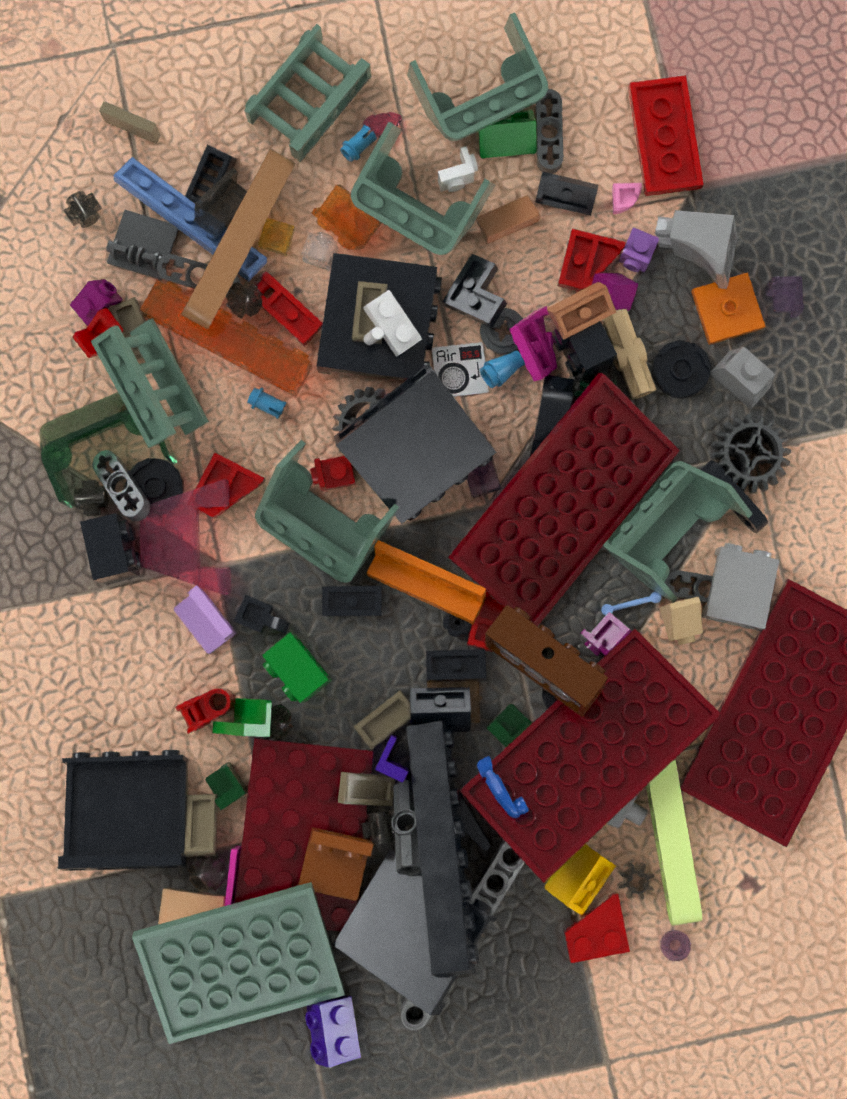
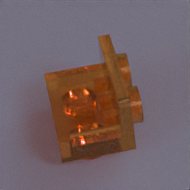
[311,184,382,250]

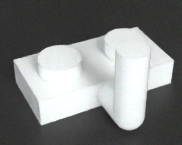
[363,290,422,357]

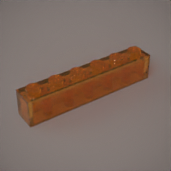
[140,280,313,397]

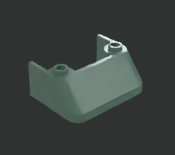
[407,12,548,141]
[351,122,495,255]
[255,440,399,583]
[604,461,753,603]

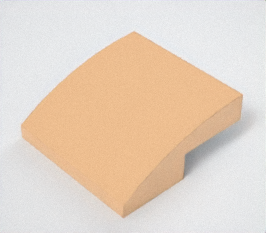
[158,888,226,925]

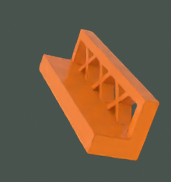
[367,540,486,625]

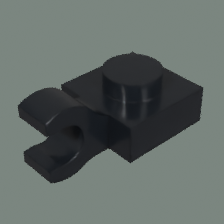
[234,594,290,634]

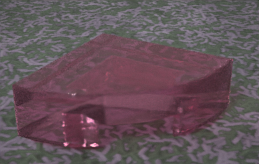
[362,112,402,138]

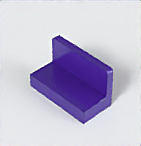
[375,734,409,783]

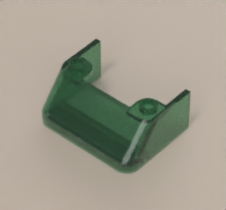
[39,392,178,508]

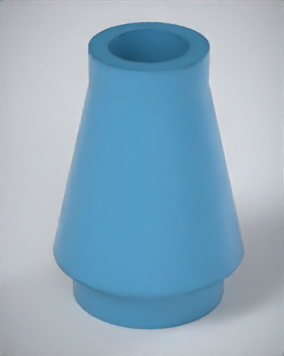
[480,350,525,388]

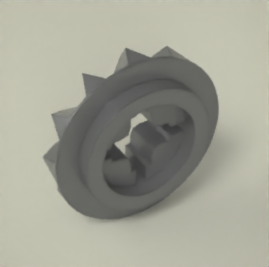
[480,308,523,354]

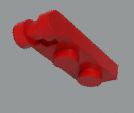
[246,271,323,347]

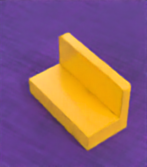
[545,844,616,915]

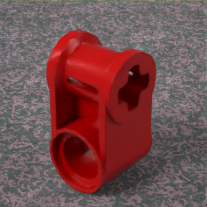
[175,688,236,734]

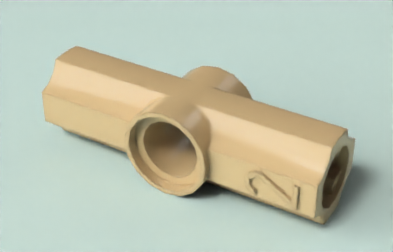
[602,309,656,400]

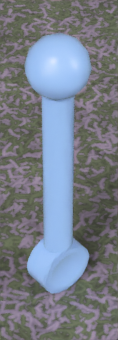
[601,592,661,616]

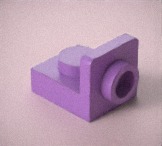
[619,227,659,272]

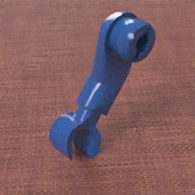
[477,756,529,818]

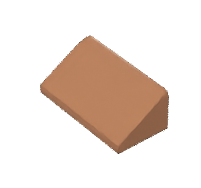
[476,195,540,244]
[547,282,617,340]

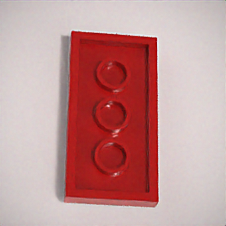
[628,75,704,197]

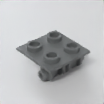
[106,210,179,280]

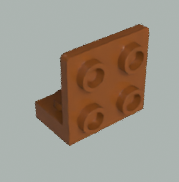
[298,827,373,901]

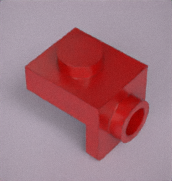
[73,308,124,358]

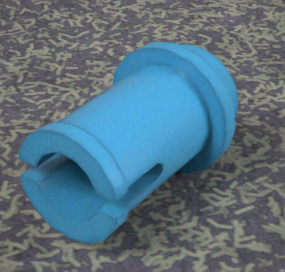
[340,125,377,162]
[247,387,287,419]

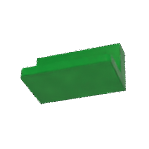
[478,109,537,158]
[212,698,272,737]

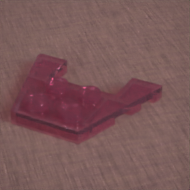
[140,479,231,595]

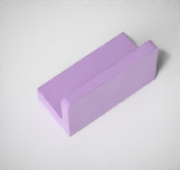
[174,585,237,654]

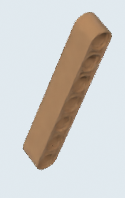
[181,148,296,330]

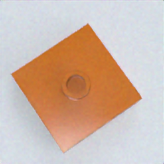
[691,272,766,345]

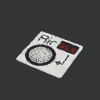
[432,342,489,397]

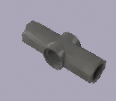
[391,780,421,876]

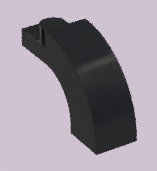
[529,375,574,458]

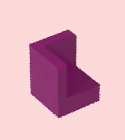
[592,273,638,311]

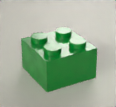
[262,632,332,703]

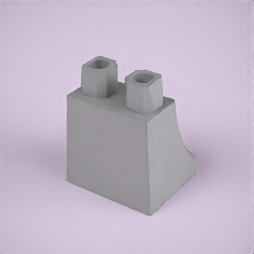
[655,210,738,289]

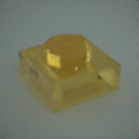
[258,218,295,256]

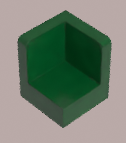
[486,704,532,748]
[205,762,248,811]

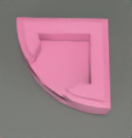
[612,183,642,214]

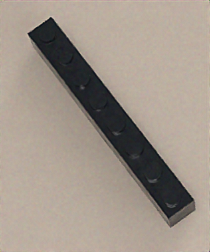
[407,721,479,978]

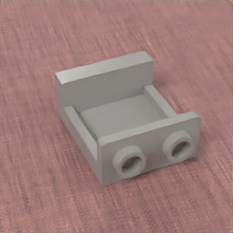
[701,543,779,631]

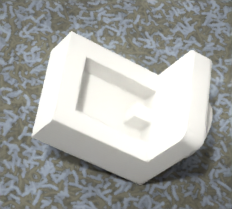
[438,146,478,192]

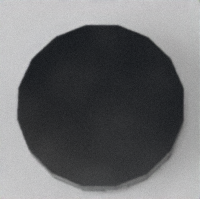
[652,340,711,399]
[125,458,184,516]

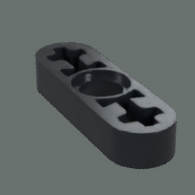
[700,460,768,533]

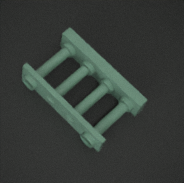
[244,24,371,162]
[91,318,209,448]

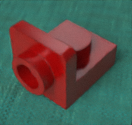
[310,456,356,492]

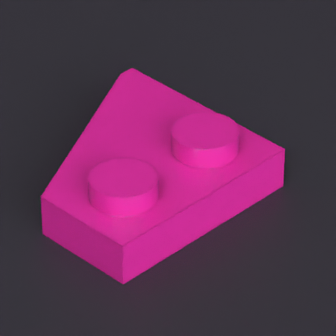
[509,306,557,382]

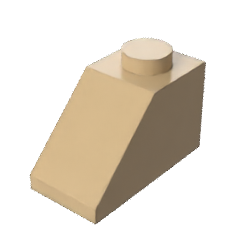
[660,596,703,645]

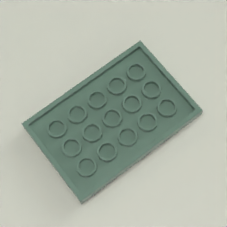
[132,882,345,1044]

